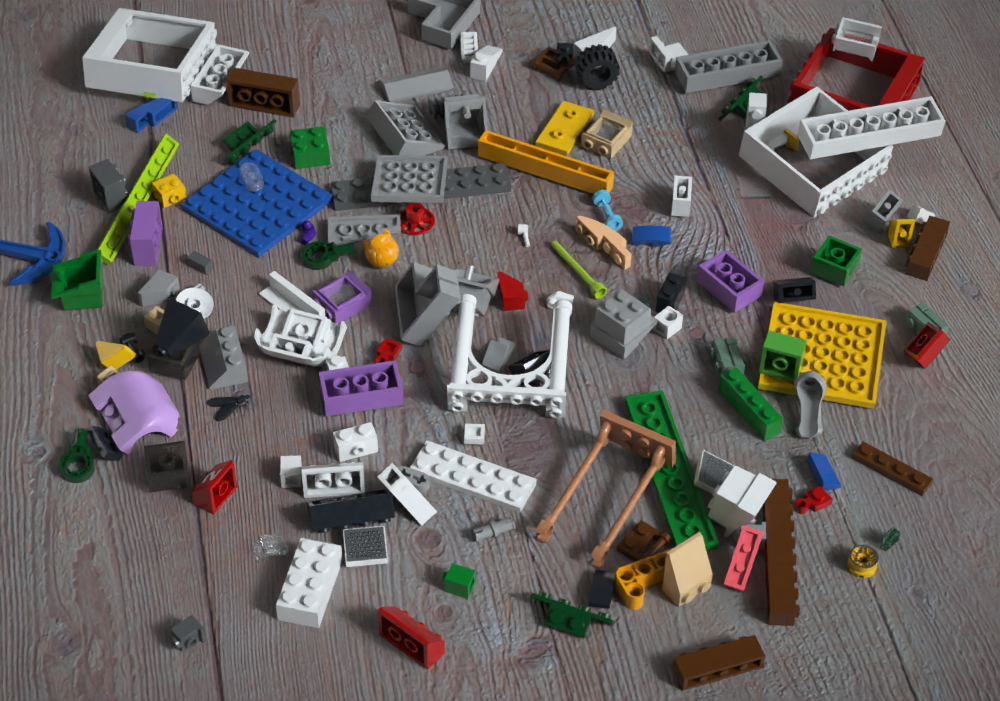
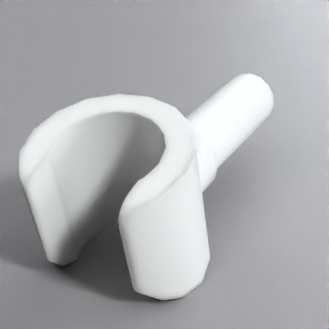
[518,224,530,247]

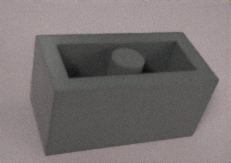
[187,251,213,275]

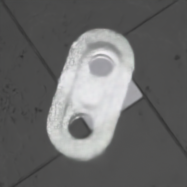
[240,163,264,191]

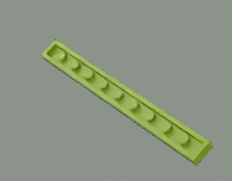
[97,133,179,266]

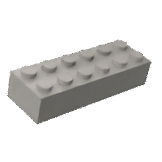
[675,40,783,93]

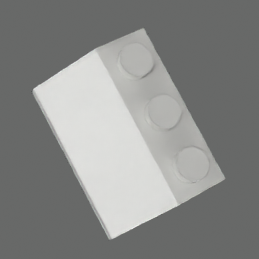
[301,462,365,498]

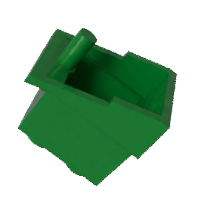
[51,250,103,310]

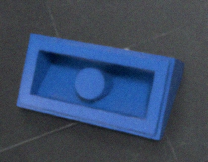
[807,453,841,491]

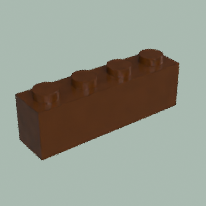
[905,215,950,281]
[673,635,765,691]

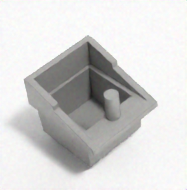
[444,94,488,150]
[451,265,499,318]
[590,290,658,360]

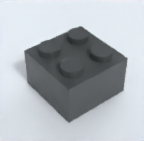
[88,159,129,213]

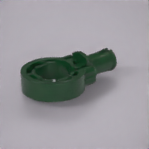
[302,241,355,270]
[59,428,95,483]

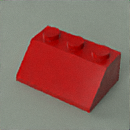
[378,606,445,670]

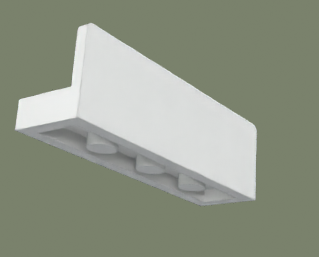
[259,271,325,317]

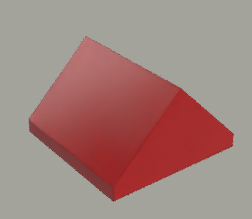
[903,322,951,369]

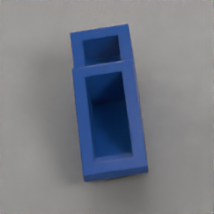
[125,98,177,133]

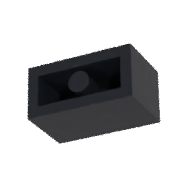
[655,272,687,313]
[773,277,816,303]

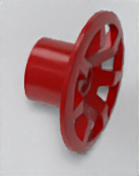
[399,203,435,235]

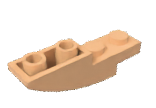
[576,216,632,270]

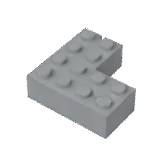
[408,0,480,49]
[395,262,461,347]

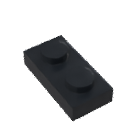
[87,426,123,461]

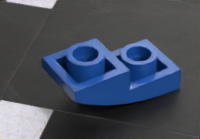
[632,225,672,247]

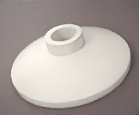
[176,288,214,319]

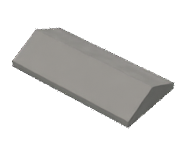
[379,66,454,103]

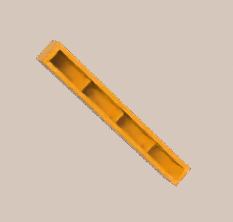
[478,130,614,194]

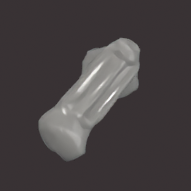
[794,371,827,439]

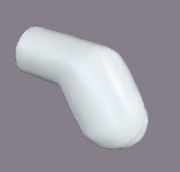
[546,291,574,309]

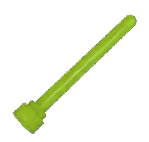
[551,240,607,299]

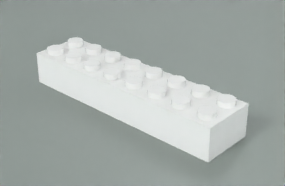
[797,96,946,159]

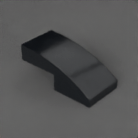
[588,569,616,609]

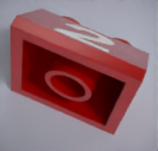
[192,460,237,515]

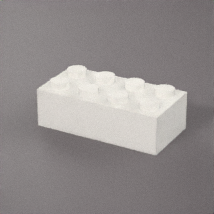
[276,538,342,628]

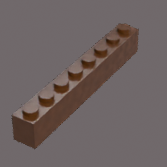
[762,478,800,626]

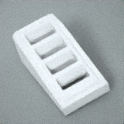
[461,32,478,63]

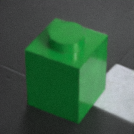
[442,563,476,599]

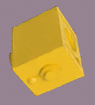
[152,174,186,208]

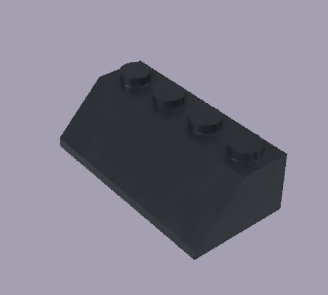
[307,489,395,533]

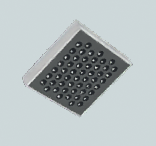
[694,450,734,494]
[343,526,388,567]

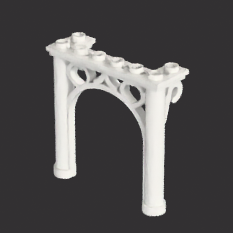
[447,294,572,418]

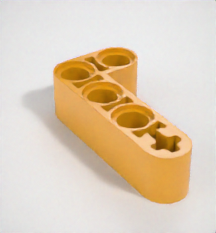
[615,548,673,610]

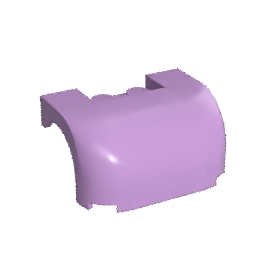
[88,371,180,455]

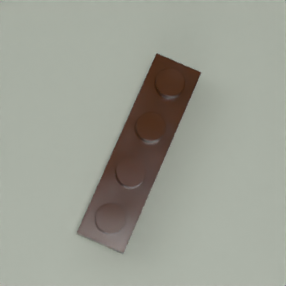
[852,441,933,496]

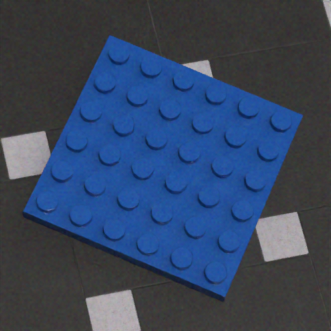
[181,149,333,258]

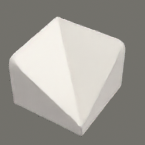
[907,205,935,224]

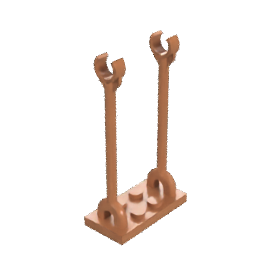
[536,409,676,569]

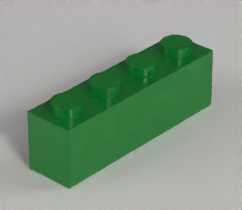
[719,367,783,441]

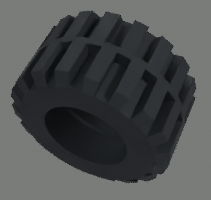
[575,44,620,90]

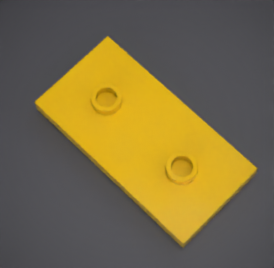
[535,101,595,156]

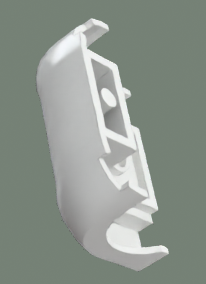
[254,304,347,367]

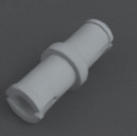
[472,516,516,542]

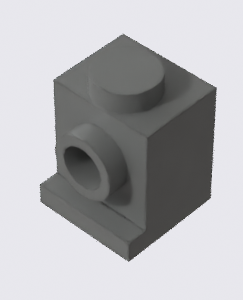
[170,615,207,652]

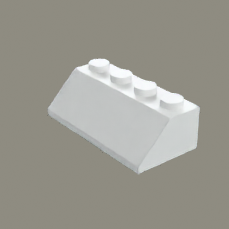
[191,45,249,105]

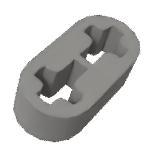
[397,466,430,493]

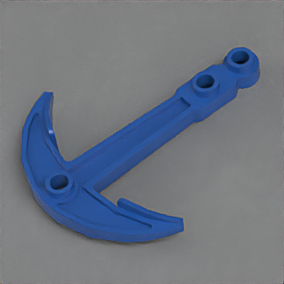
[0,222,66,285]

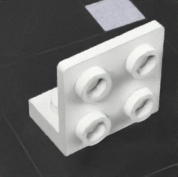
[649,36,688,73]

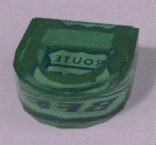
[880,527,900,552]

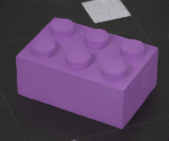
[127,201,163,266]
[697,250,764,313]

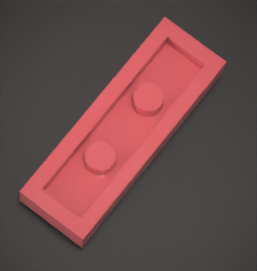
[723,525,763,592]

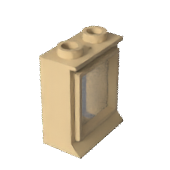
[581,109,633,159]

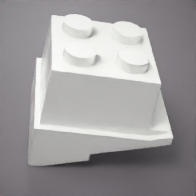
[708,466,777,537]

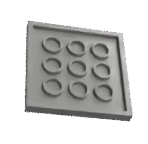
[371,155,448,204]

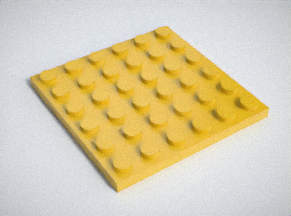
[758,302,887,409]

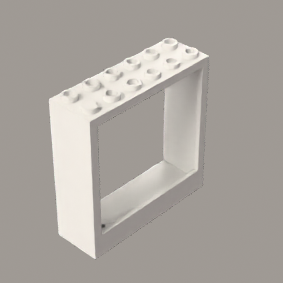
[82,8,217,102]
[738,87,893,217]

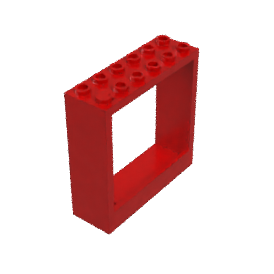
[788,28,925,111]

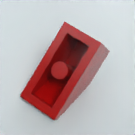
[497,272,529,311]

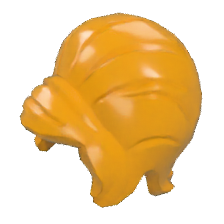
[363,229,399,268]

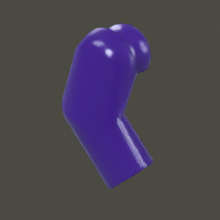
[300,220,316,245]

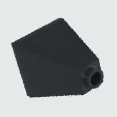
[155,298,210,357]

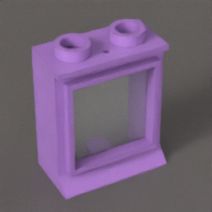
[313,269,372,324]

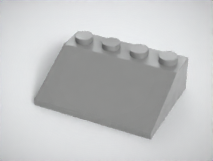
[367,100,447,156]

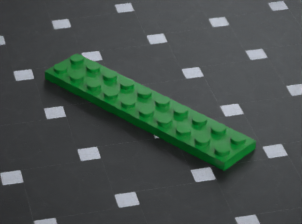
[625,390,719,551]

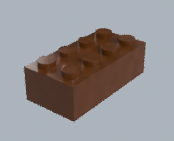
[226,67,300,118]

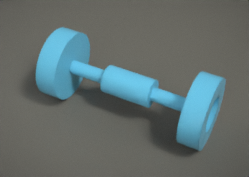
[592,190,623,231]

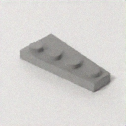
[328,214,401,245]

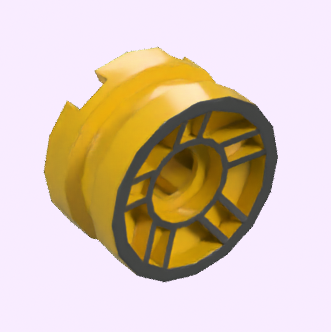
[847,545,879,578]

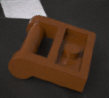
[531,46,576,81]
[617,520,671,562]

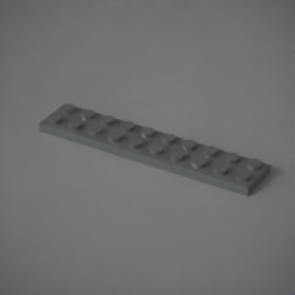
[331,163,511,211]

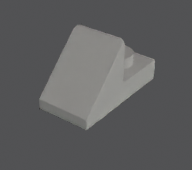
[482,337,516,373]

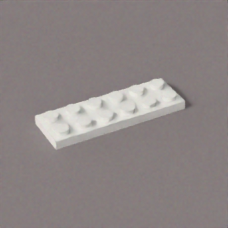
[410,441,537,513]

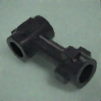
[119,332,145,363]

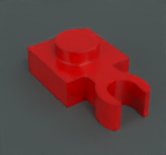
[375,338,402,363]
[794,486,833,514]

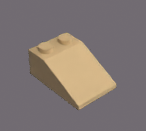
[662,532,712,607]

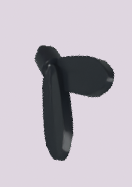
[207,395,250,421]

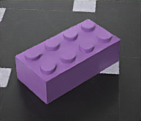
[319,360,403,416]

